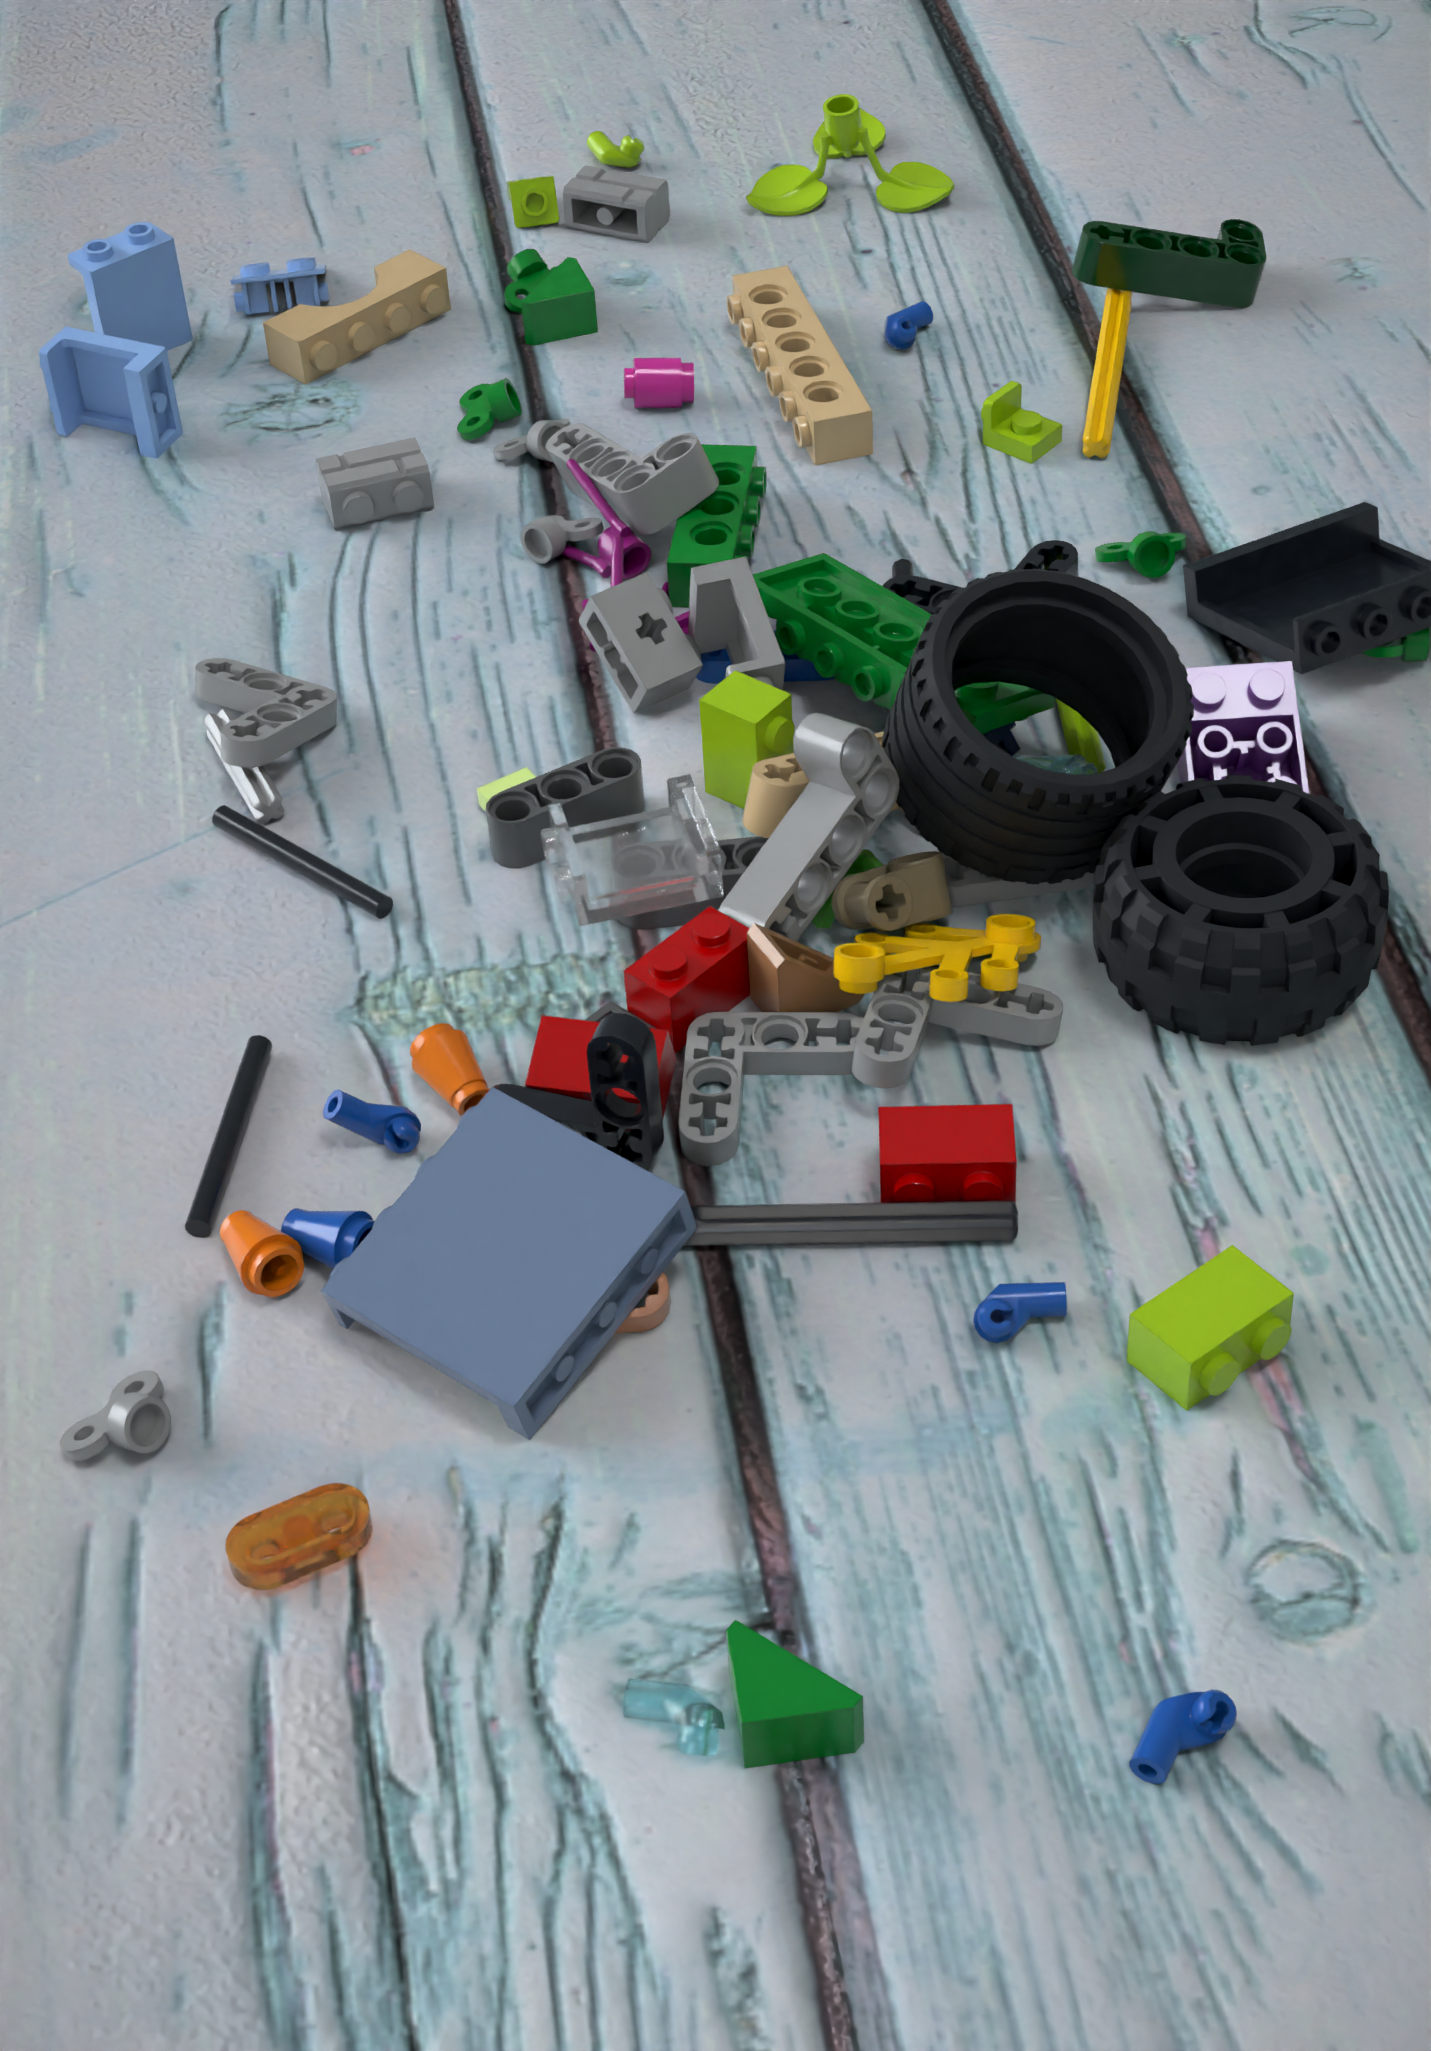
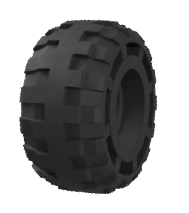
[1093,775,1389,1046]

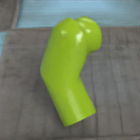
[587,131,644,168]

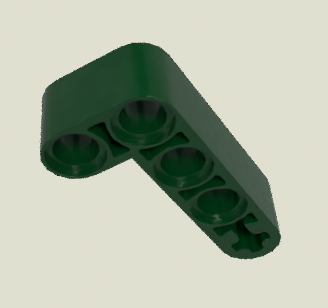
[1072,219,1267,308]

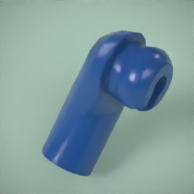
[884,301,933,350]
[323,1089,421,1153]
[973,1282,1067,1343]

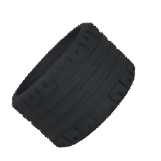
[882,569,1194,885]

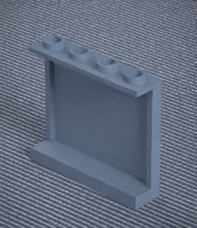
[321,1087,698,1440]

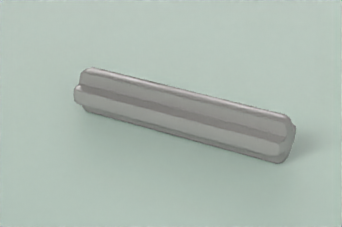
[204,709,285,823]

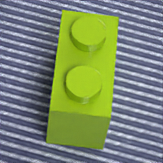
[699,670,795,809]
[1127,1245,1294,1411]

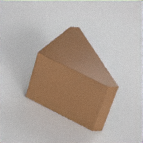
[747,923,865,1012]

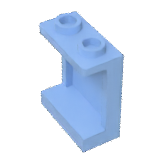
[68,222,193,351]
[39,326,183,459]

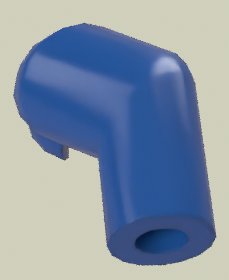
[1129,1689,1237,1784]

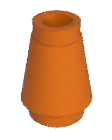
[410,1023,489,1116]
[220,1210,304,1297]

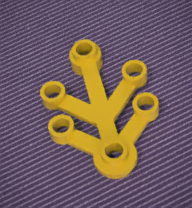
[833,914,1041,1002]

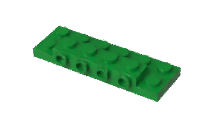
[752,553,1056,735]

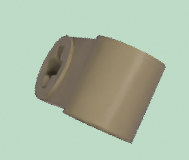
[832,851,953,931]

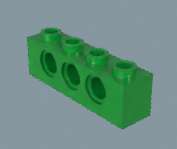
[667,444,767,608]

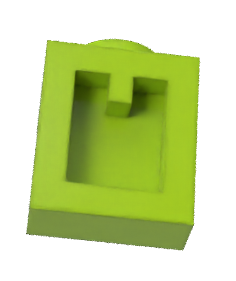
[506,175,560,228]
[981,380,1062,464]

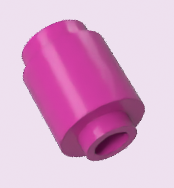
[624,358,694,408]

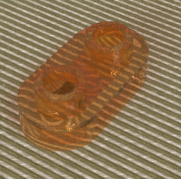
[225,1483,373,1590]

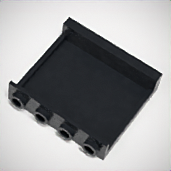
[1183,502,1431,674]

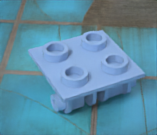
[231,257,329,315]

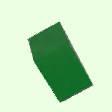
[521,257,598,346]
[726,1620,864,1769]

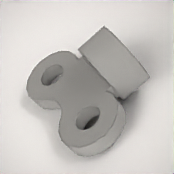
[494,419,571,462]
[521,515,604,564]
[60,1371,171,1461]

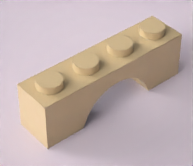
[263,249,451,385]

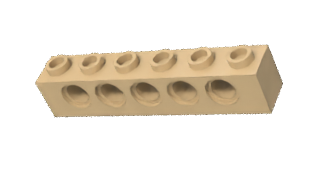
[727,266,873,465]

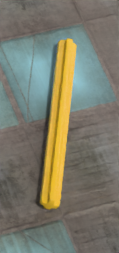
[1082,288,1132,459]

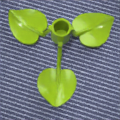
[746,94,954,216]

